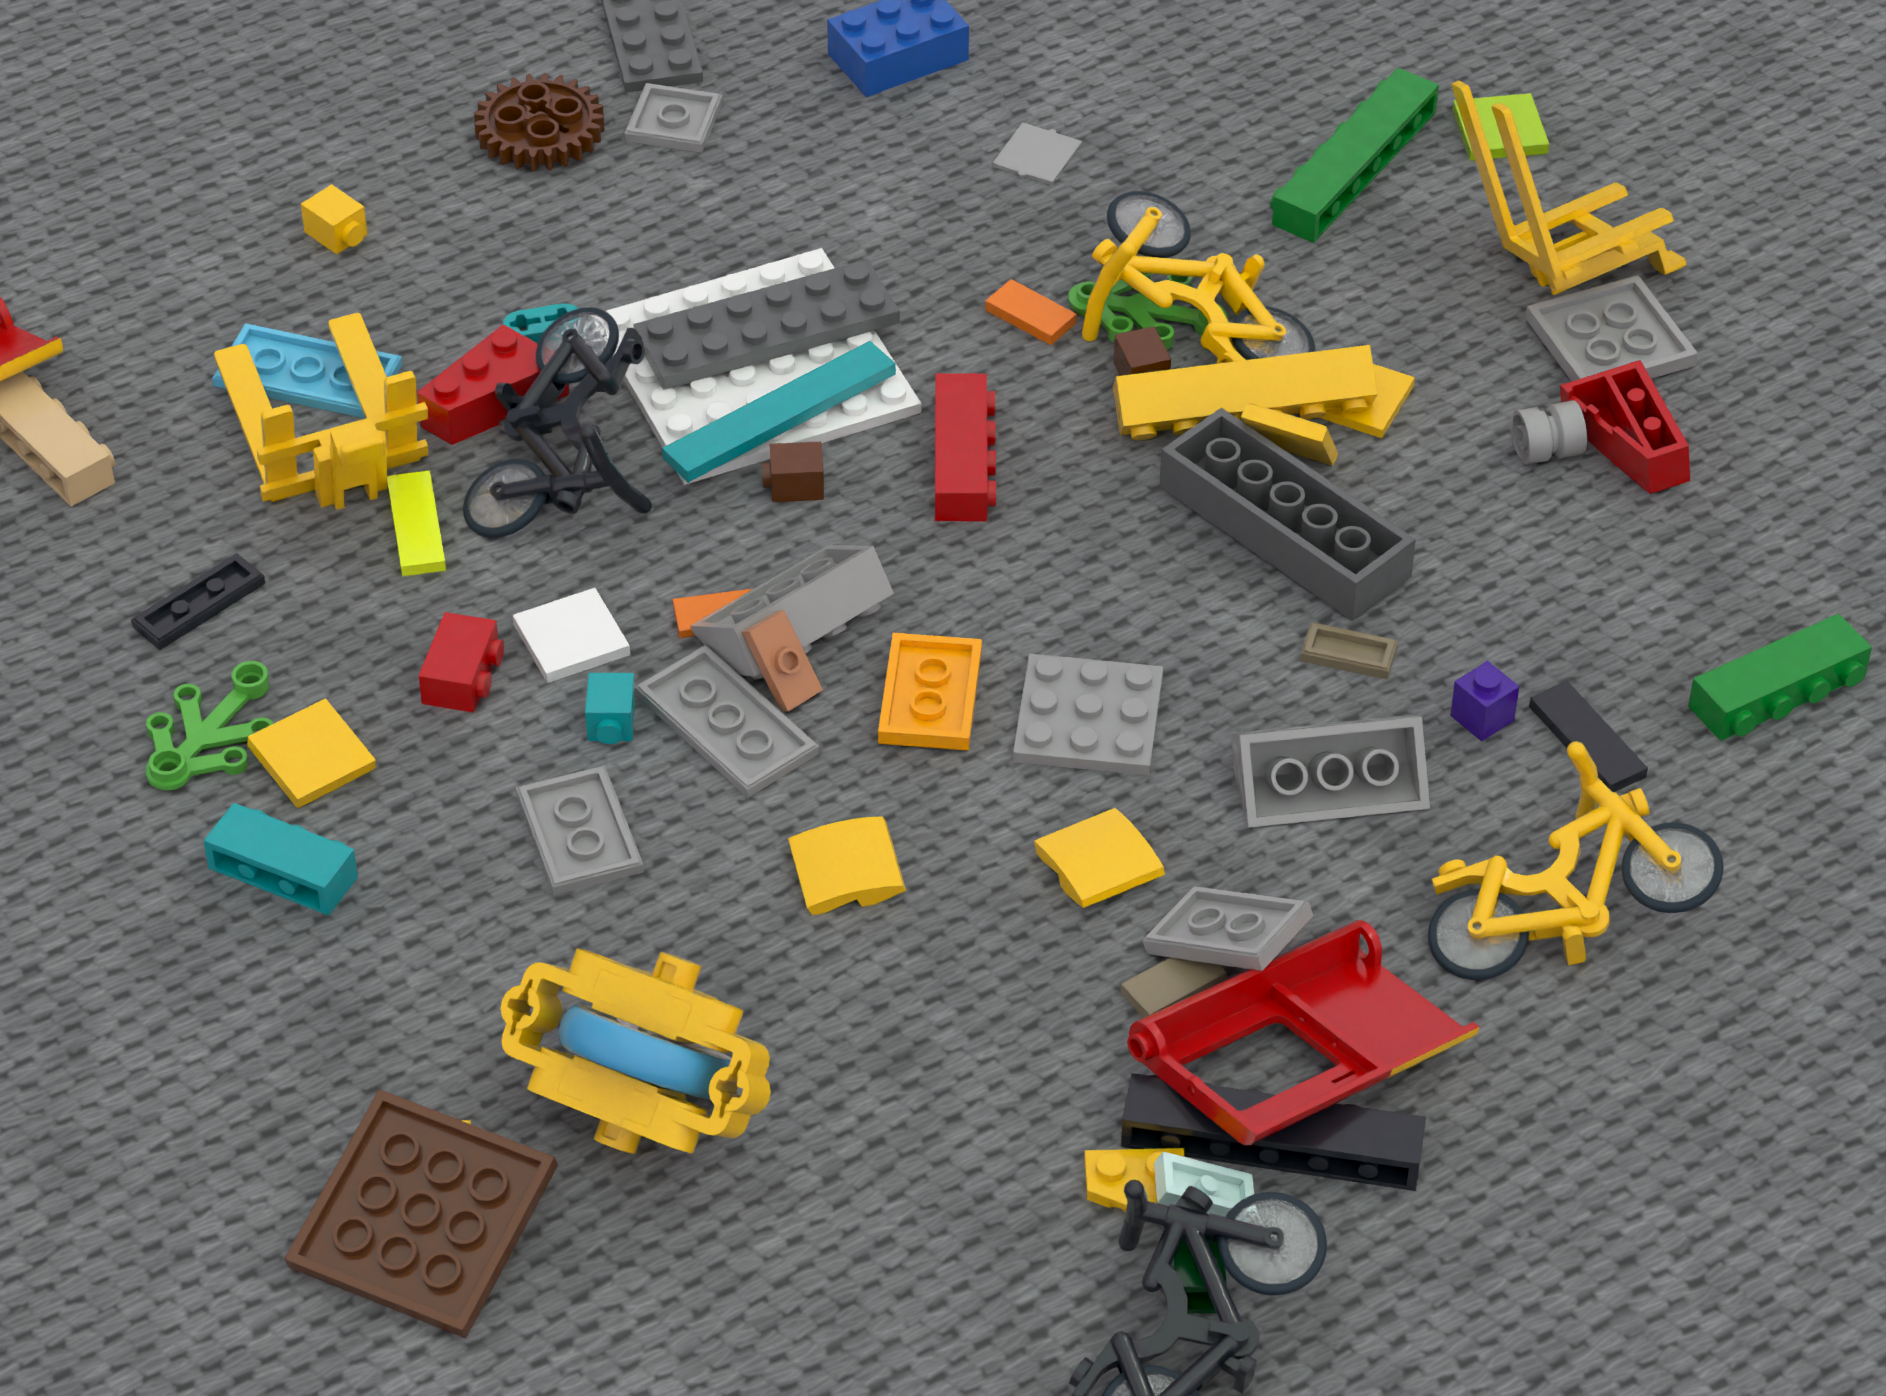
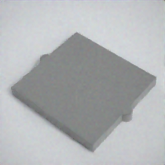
[992,122,1082,186]

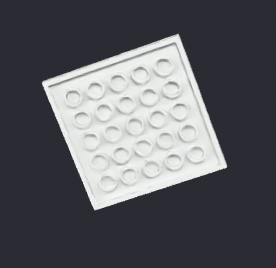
[591,248,921,485]

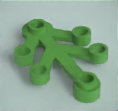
[1068,273,1228,350]
[145,661,274,790]

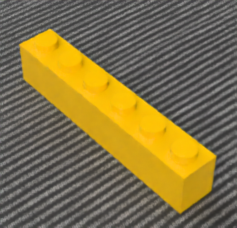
[1113,345,1378,440]

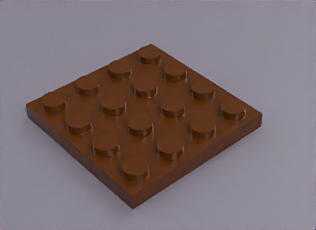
[284,1089,558,1339]

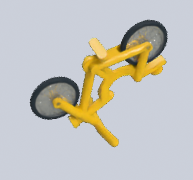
[1082,191,1315,364]
[1428,741,1724,980]

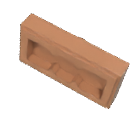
[742,610,823,712]

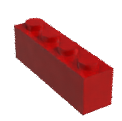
[935,373,996,522]

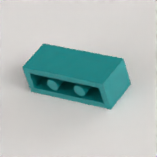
[203,803,358,916]

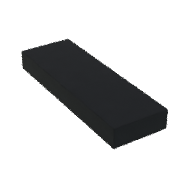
[131,553,265,650]
[1529,681,1648,792]

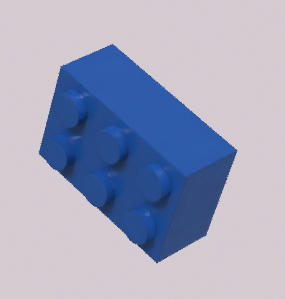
[827,0,969,97]

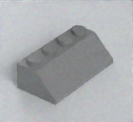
[690,545,894,680]
[1231,715,1430,828]

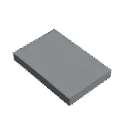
[516,765,644,895]
[1142,886,1313,971]

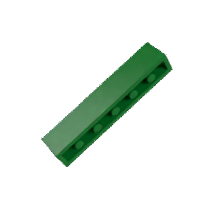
[1270,68,1439,243]

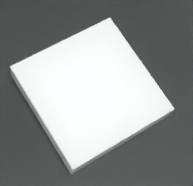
[513,588,630,683]

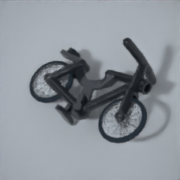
[463,307,652,538]
[1069,1180,1327,1396]

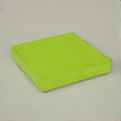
[1452,93,1549,161]

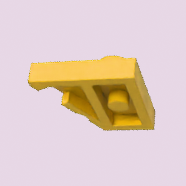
[1084,1148,1184,1213]

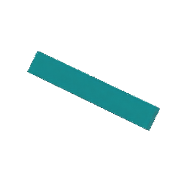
[662,341,896,483]

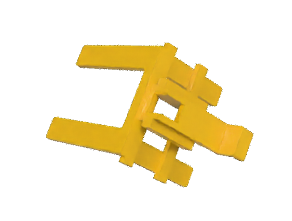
[1451,80,1686,295]
[214,313,428,510]

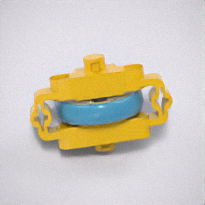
[500,948,771,1154]

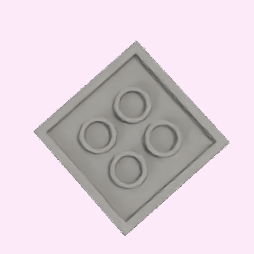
[1525,275,1698,382]
[1013,654,1163,776]

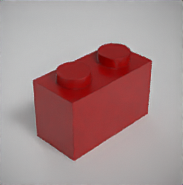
[418,612,504,713]

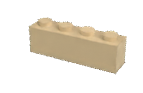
[0,371,115,506]

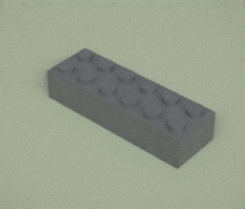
[1159,407,1416,621]

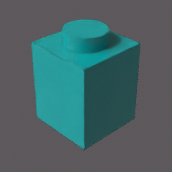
[585,673,636,744]

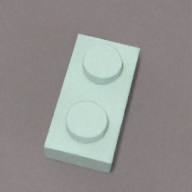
[1154,1152,1256,1223]

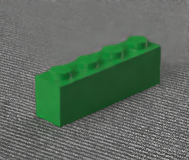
[1688,613,1872,741]

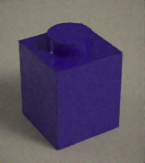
[1450,660,1519,742]

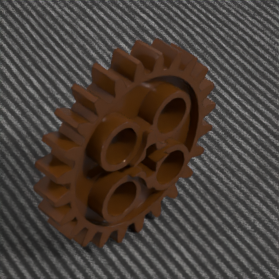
[474,73,605,171]

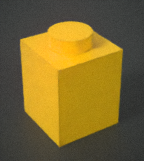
[301,184,368,254]

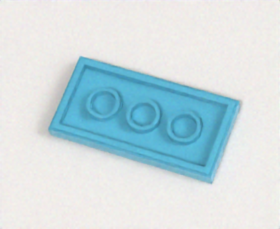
[212,323,403,418]

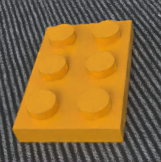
[878,633,982,751]

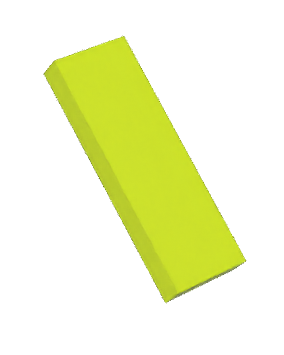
[387,470,446,576]

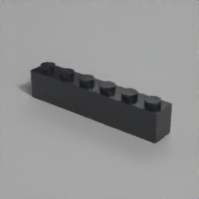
[1121,1073,1426,1191]

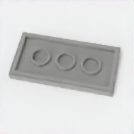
[635,645,819,798]

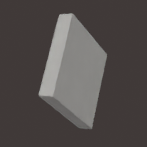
[624,83,723,153]

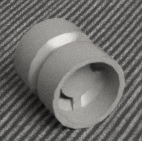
[1511,400,1587,465]

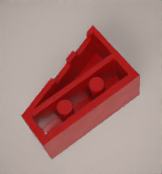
[416,324,569,445]
[1560,360,1691,494]

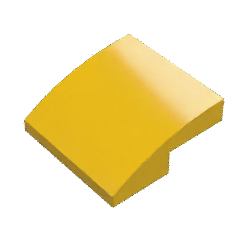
[1034,808,1165,908]
[788,816,906,915]

